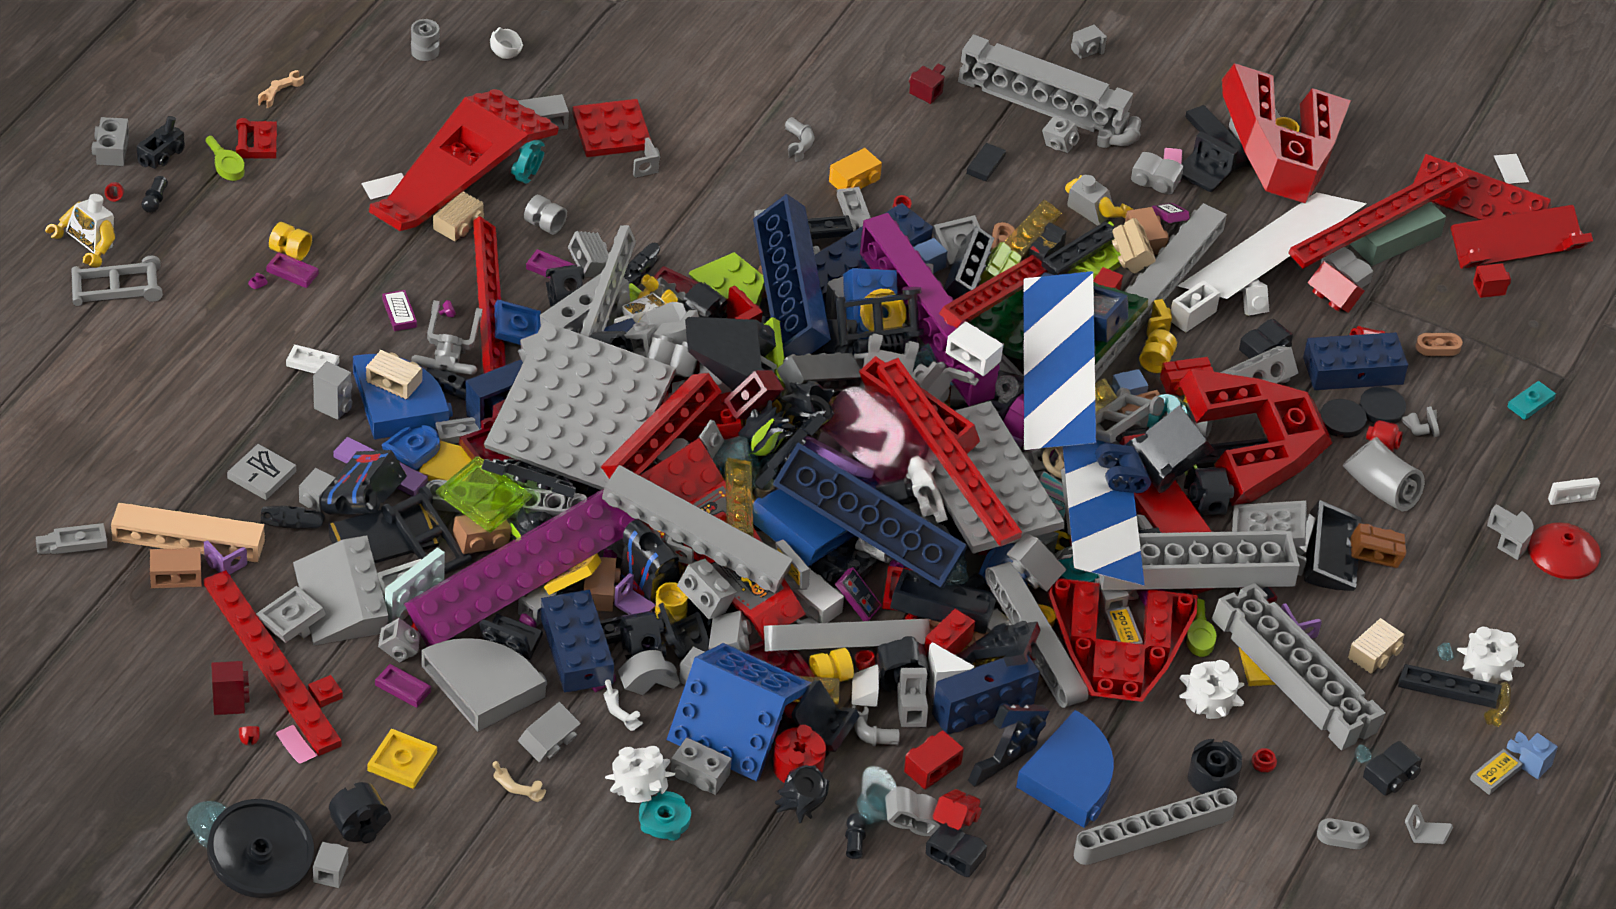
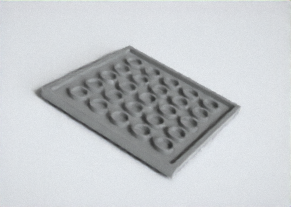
[484,321,676,490]

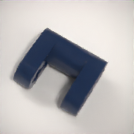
[1095,443,1151,493]

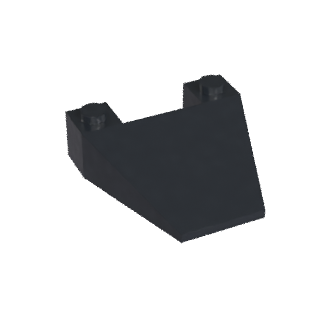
[685,317,781,403]

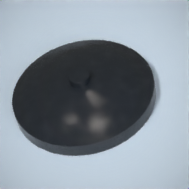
[207,799,314,898]

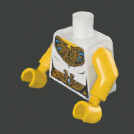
[45,194,115,268]
[614,274,678,324]

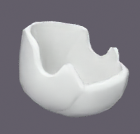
[490,27,523,59]

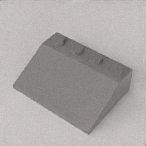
[293,536,388,645]

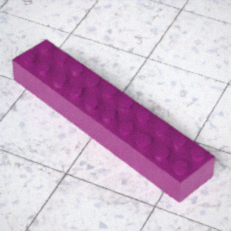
[860,213,1000,406]
[404,489,636,647]

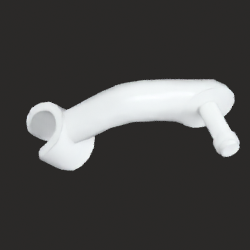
[604,680,643,731]

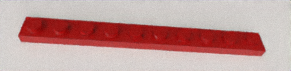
[1288,162,1469,269]
[473,216,506,373]
[939,255,1048,328]
[877,358,1022,547]
[204,570,342,756]

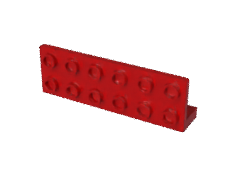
[1413,154,1551,220]
[1450,205,1593,269]

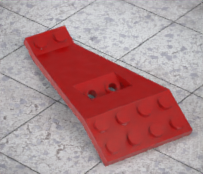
[369,89,559,231]

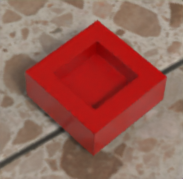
[308,675,343,708]

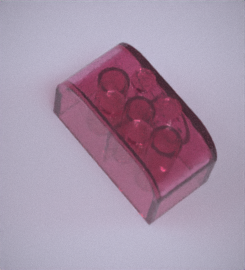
[820,387,929,482]

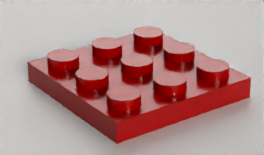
[572,99,652,157]

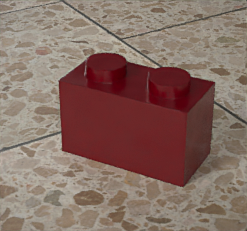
[724,370,784,419]
[211,661,250,715]

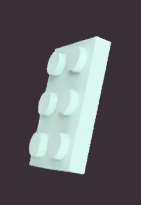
[385,547,445,623]

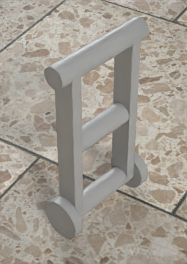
[71,256,163,306]
[1095,387,1164,443]

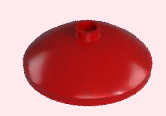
[1528,523,1601,579]

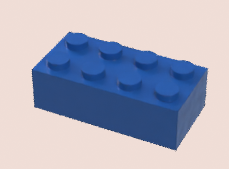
[843,268,897,356]

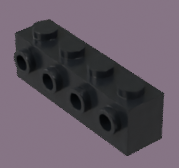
[943,226,995,301]

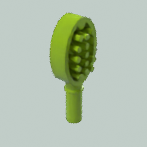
[205,136,245,181]
[1186,599,1216,657]

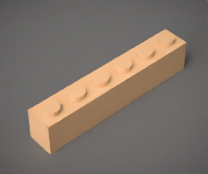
[111,503,265,562]

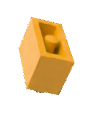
[829,148,882,189]

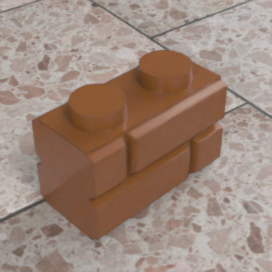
[1350,523,1406,568]

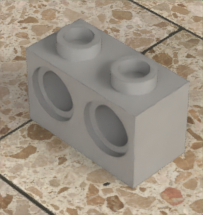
[92,117,129,166]

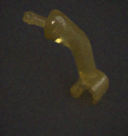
[1484,682,1511,726]

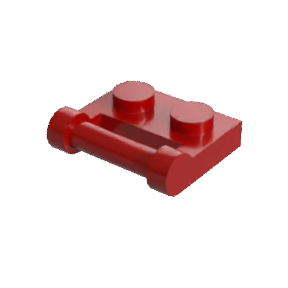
[235,118,277,159]

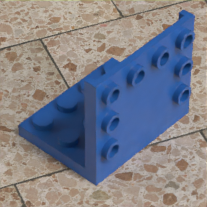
[666,643,811,781]

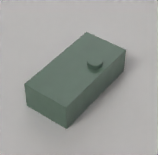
[1350,202,1446,266]

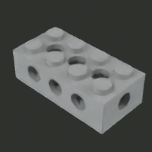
[540,273,630,334]

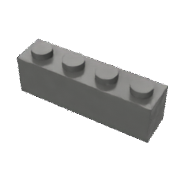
[776,352,862,393]

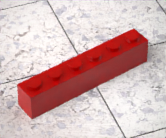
[859,356,980,454]
[600,373,722,479]

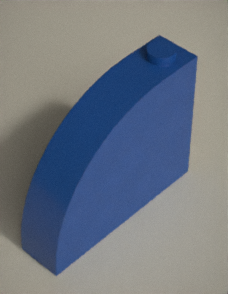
[353,354,453,439]
[748,489,856,566]
[1016,710,1114,828]

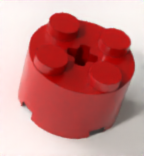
[773,725,826,783]

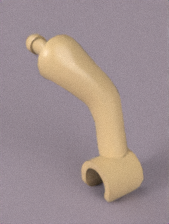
[493,761,546,802]

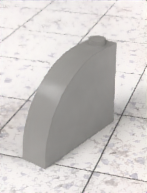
[422,639,547,732]

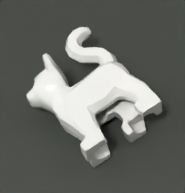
[906,456,948,523]

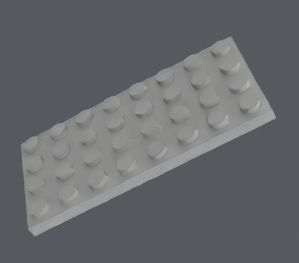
[902,401,1064,553]

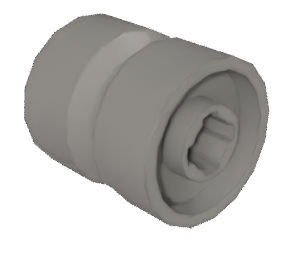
[411,19,440,61]
[524,195,567,235]

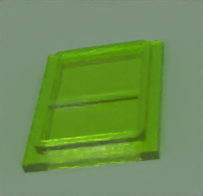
[436,456,532,533]

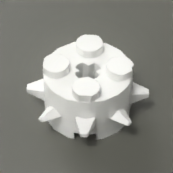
[1457,627,1524,684]
[1179,660,1244,719]
[605,746,675,803]

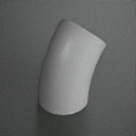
[1343,437,1425,511]

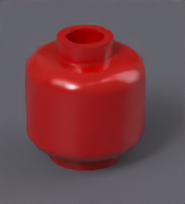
[1366,420,1403,452]

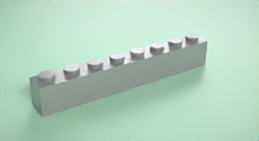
[602,465,793,593]

